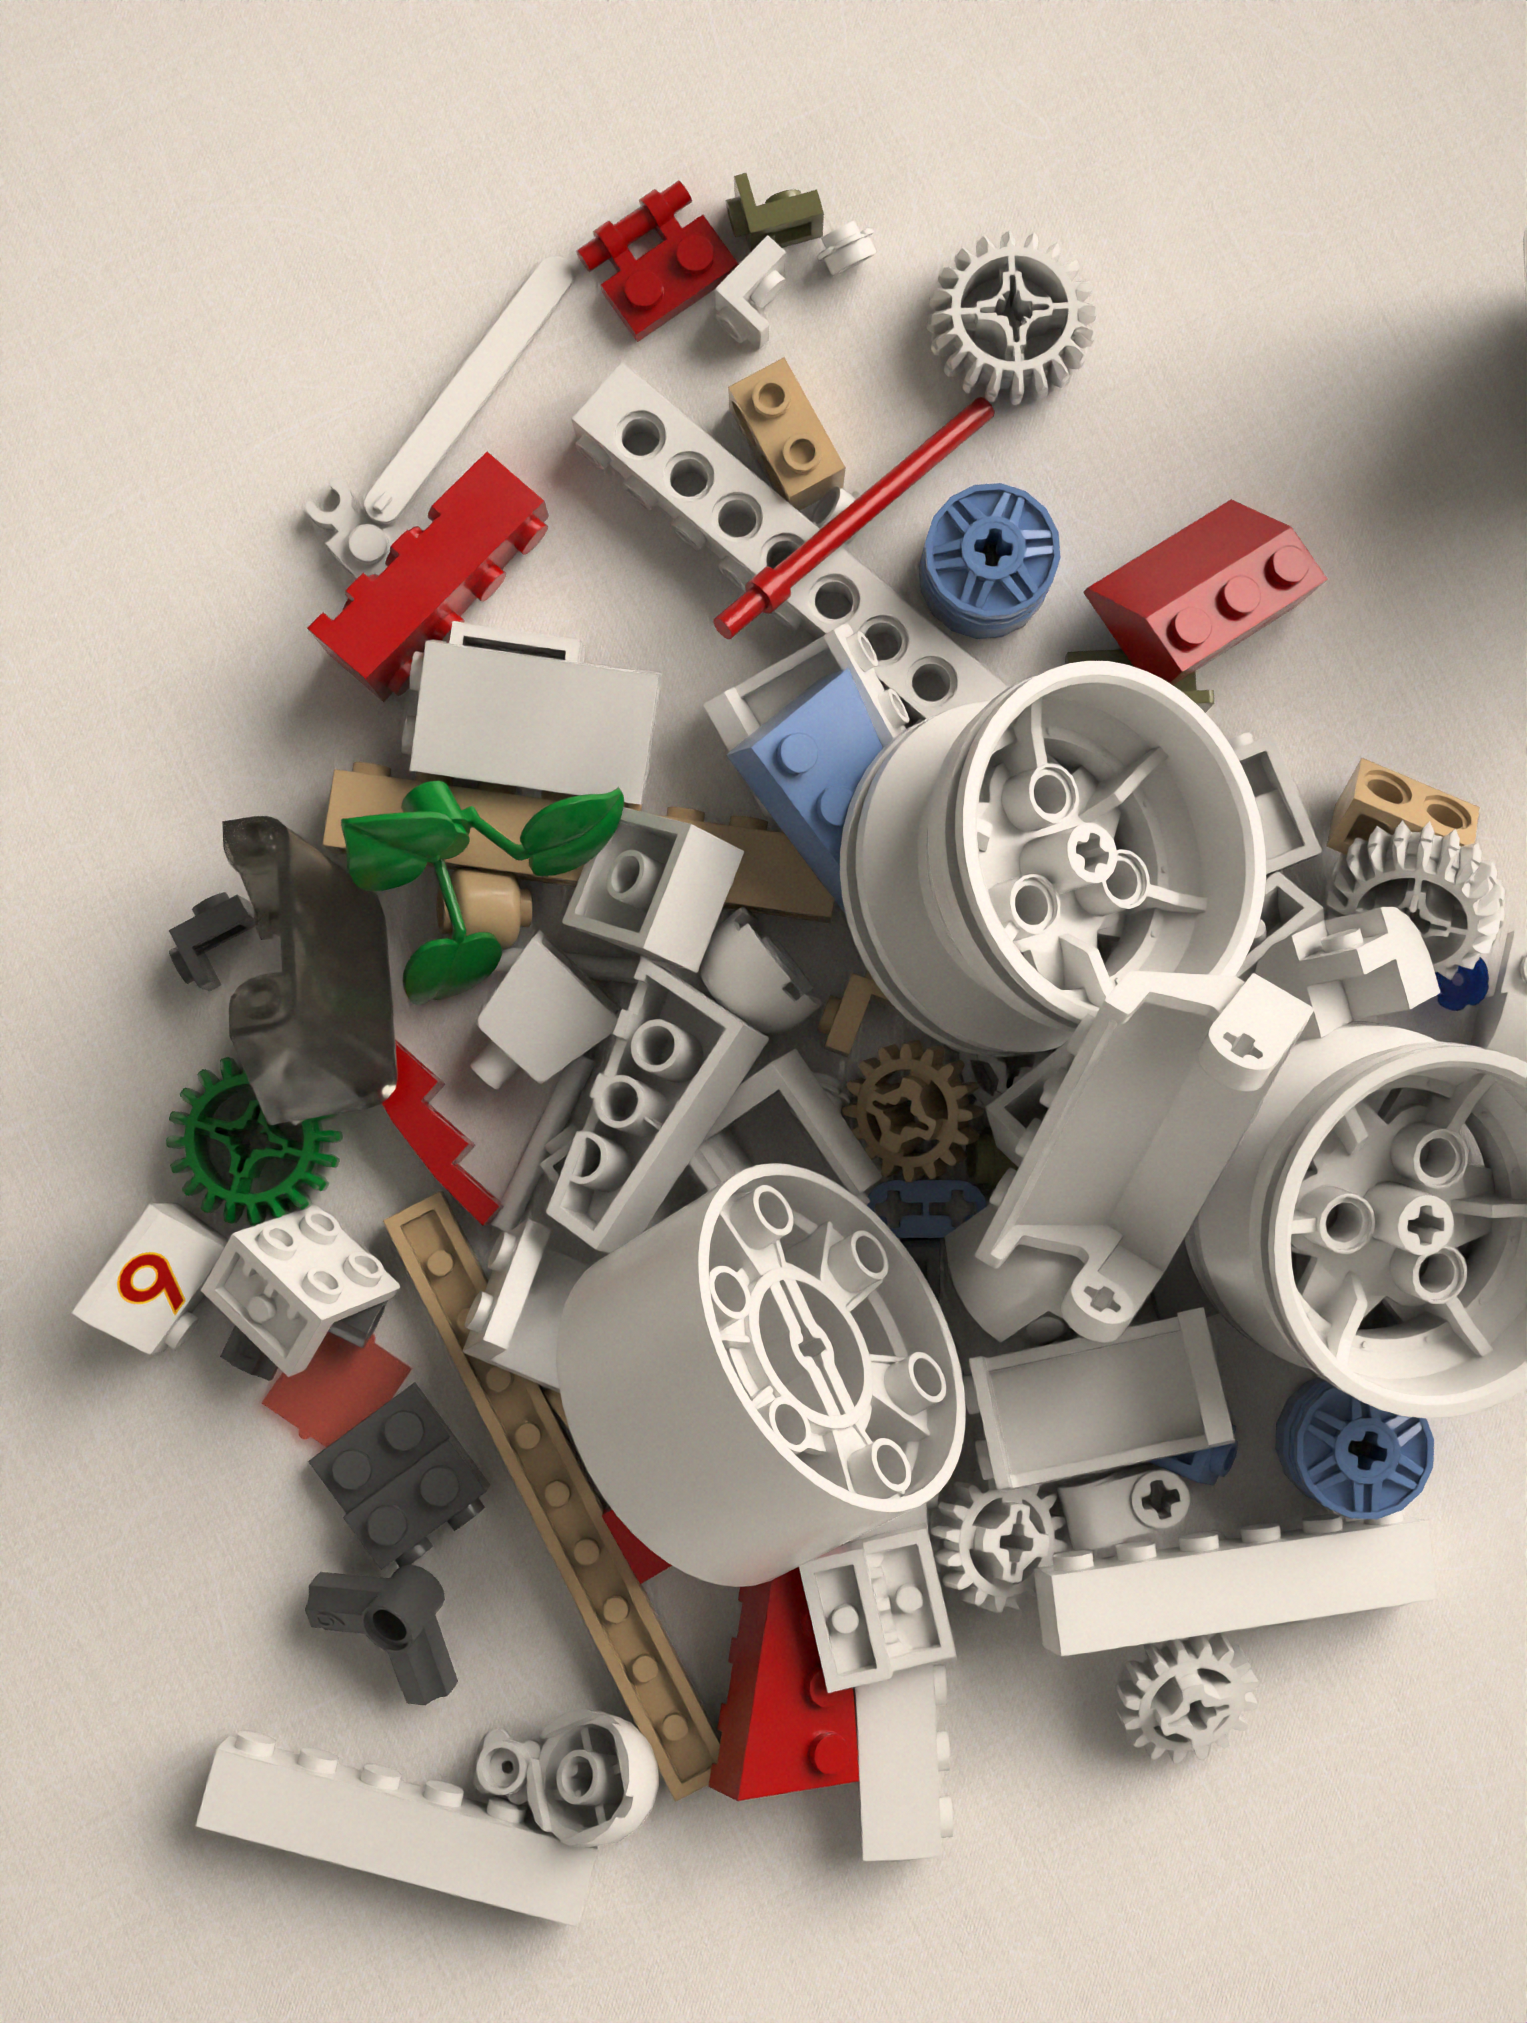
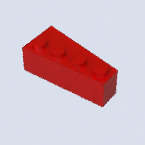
[307,452,549,702]
[708,1544,860,1801]

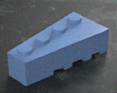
[726,668,883,915]

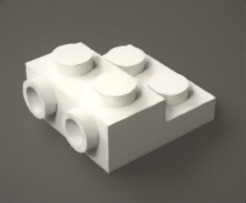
[1227,732,1322,876]

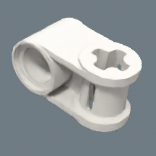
[1057,1463,1190,1551]

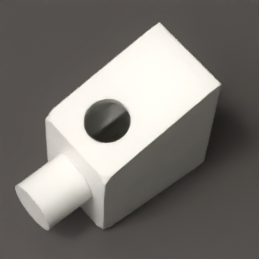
[470,930,623,1089]

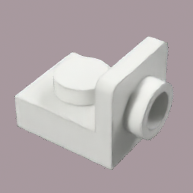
[715,235,786,349]

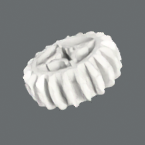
[926,230,1097,406]
[1325,820,1505,980]

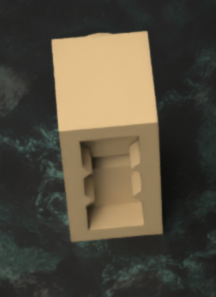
[728,357,846,511]
[1326,758,1480,855]

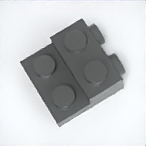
[308,1382,490,1570]

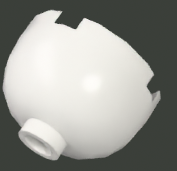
[699,906,822,1036]
[527,1709,659,1847]

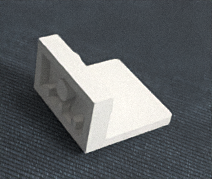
[201,1205,400,1377]

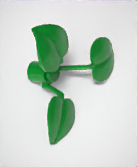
[341,781,624,1005]

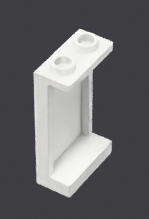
[402,640,662,805]
[962,1307,1235,1492]

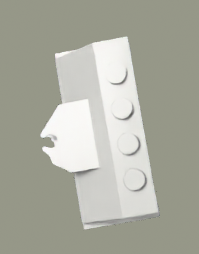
[974,971,1315,1343]

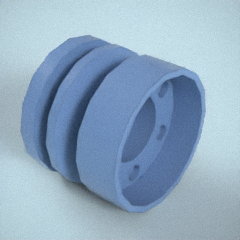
[919,483,1061,639]
[1275,1377,1434,1520]

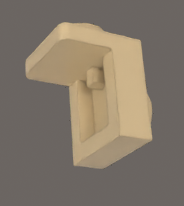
[817,970,895,1057]

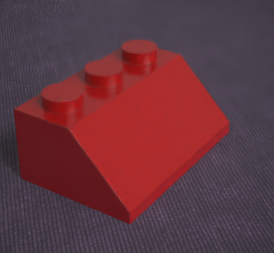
[1083,499,1328,685]

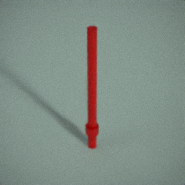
[713,397,995,639]

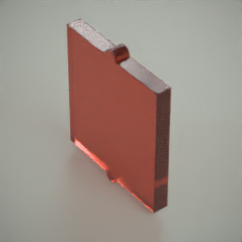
[262,1332,413,1448]

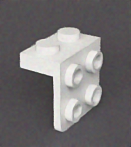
[462,1219,591,1393]

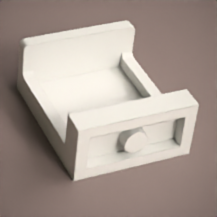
[703,623,909,817]

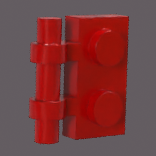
[576,180,739,342]

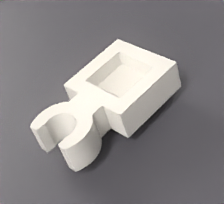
[304,477,402,579]

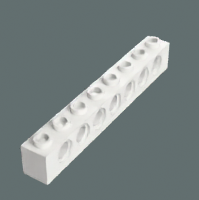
[571,362,1008,725]

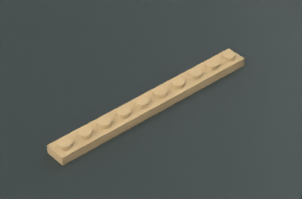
[383,1191,721,1802]

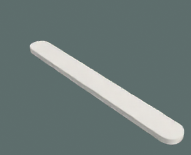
[364,256,573,524]

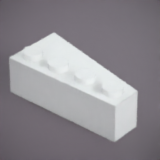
[546,956,769,1253]

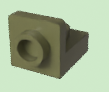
[726,173,824,253]

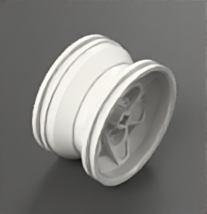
[840,661,1266,1057]
[1185,1021,1527,1418]

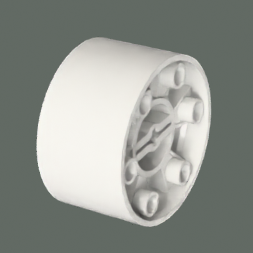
[557,1163,966,1587]

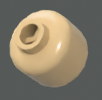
[436,867,532,949]

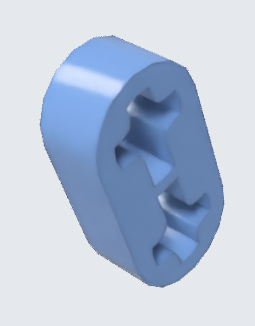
[867,1180,987,1238]

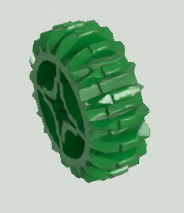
[166,1053,343,1226]

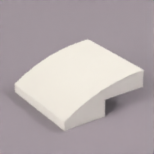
[799,1523,957,1693]

